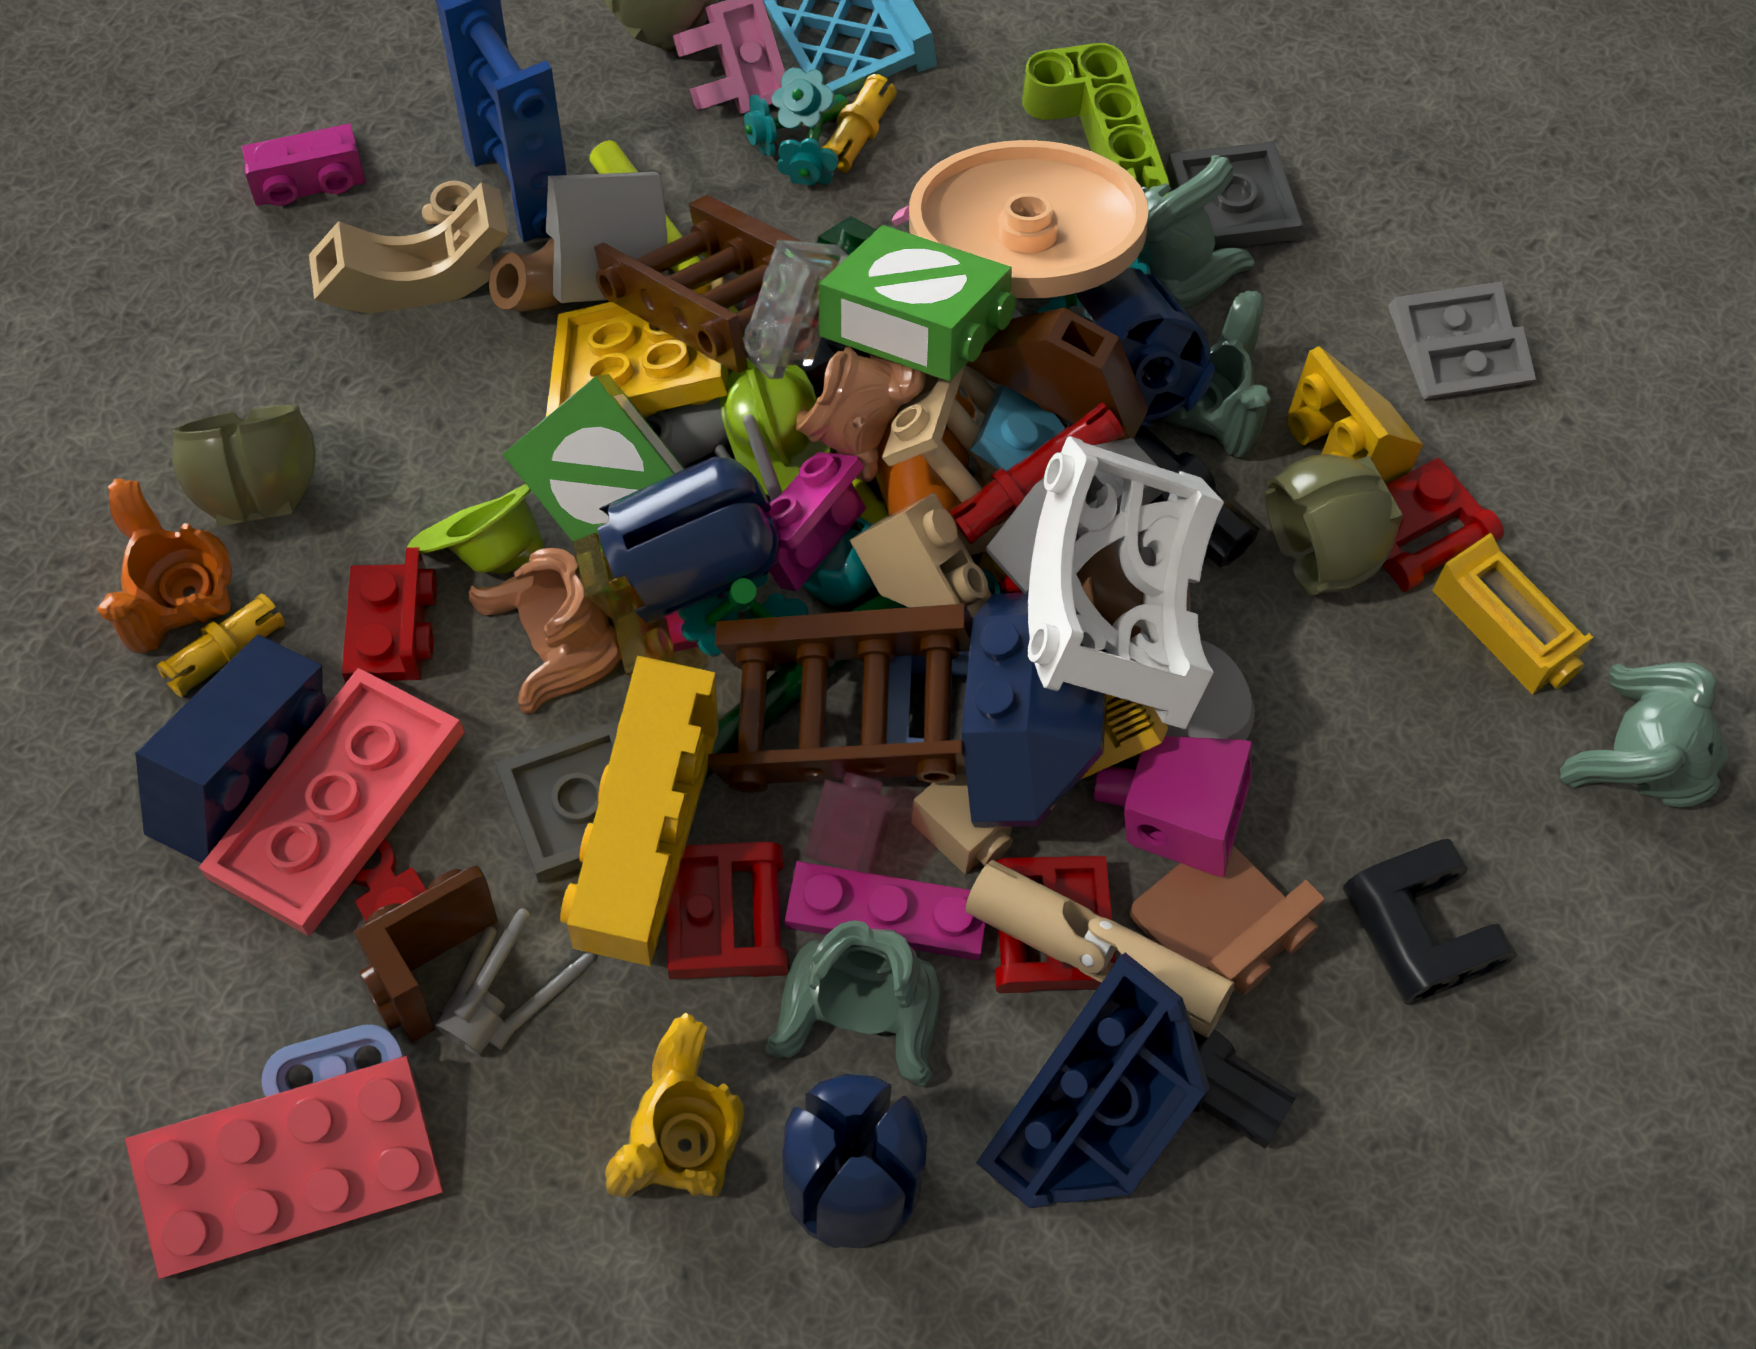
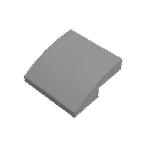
[546,172,668,303]
[1388,281,1536,400]

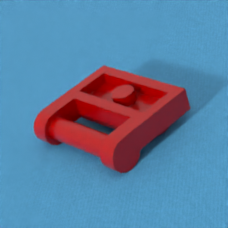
[1382,457,1504,592]
[666,842,789,980]
[994,856,1116,993]

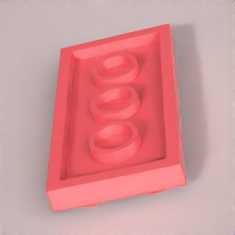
[198,668,465,937]
[125,1056,444,1279]

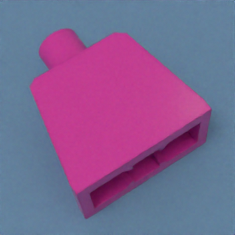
[1094,736,1252,877]

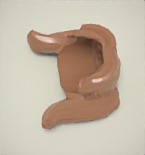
[796,347,926,482]
[469,548,626,714]

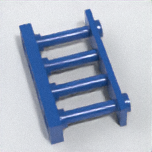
[435,0,567,242]

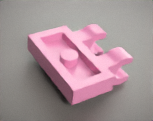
[673,0,785,114]

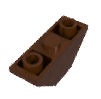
[966,308,1148,441]

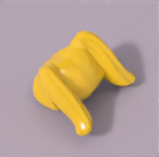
[605,1013,745,1198]

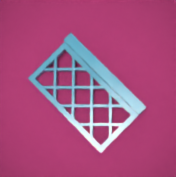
[763,0,937,96]

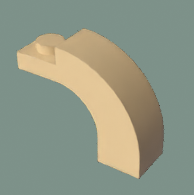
[309,182,508,313]

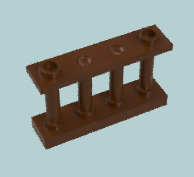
[594,195,843,374]
[708,603,973,793]

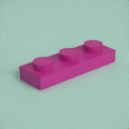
[785,861,985,961]

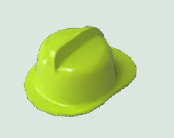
[720,354,831,495]
[407,484,544,574]

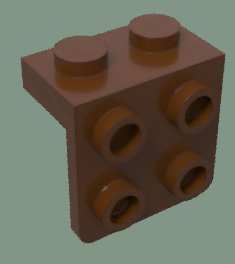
[353,866,498,1043]

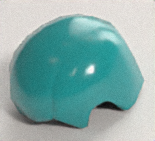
[801,517,875,606]

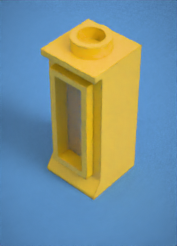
[1432,533,1593,695]

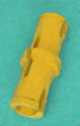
[822,74,897,173]
[156,593,285,698]

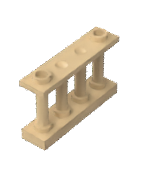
[882,365,1010,556]

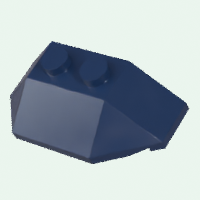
[962,592,1108,827]
[976,952,1210,1208]

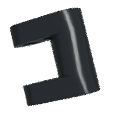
[1343,839,1517,1005]

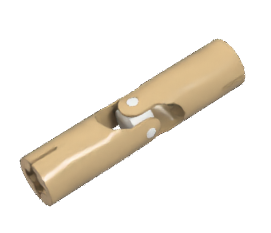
[965,860,1235,1037]

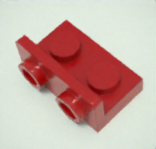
[342,547,437,682]

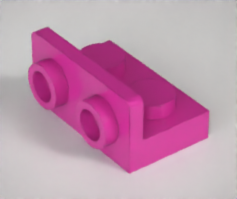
[241,123,366,206]
[764,452,866,591]

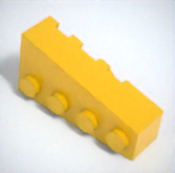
[560,655,719,967]

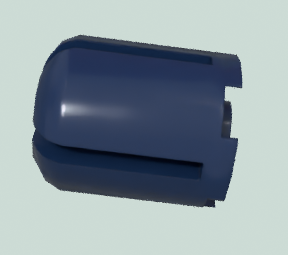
[1068,267,1215,427]
[598,457,781,623]
[782,1074,928,1248]

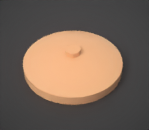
[909,140,1148,298]

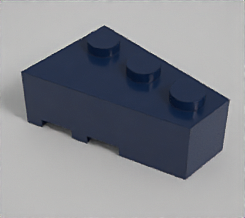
[135,635,326,863]

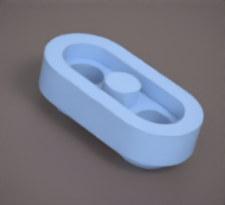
[262,1024,404,1097]

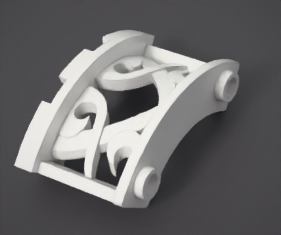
[1028,436,1224,729]

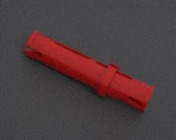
[948,402,1125,544]

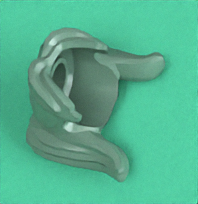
[1139,155,1255,308]
[1159,290,1271,458]
[1560,662,1728,808]
[765,920,941,1087]

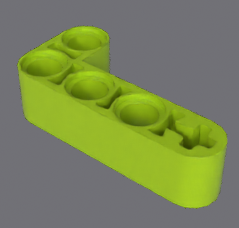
[1022,43,1169,197]

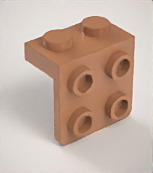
[1130,845,1325,996]

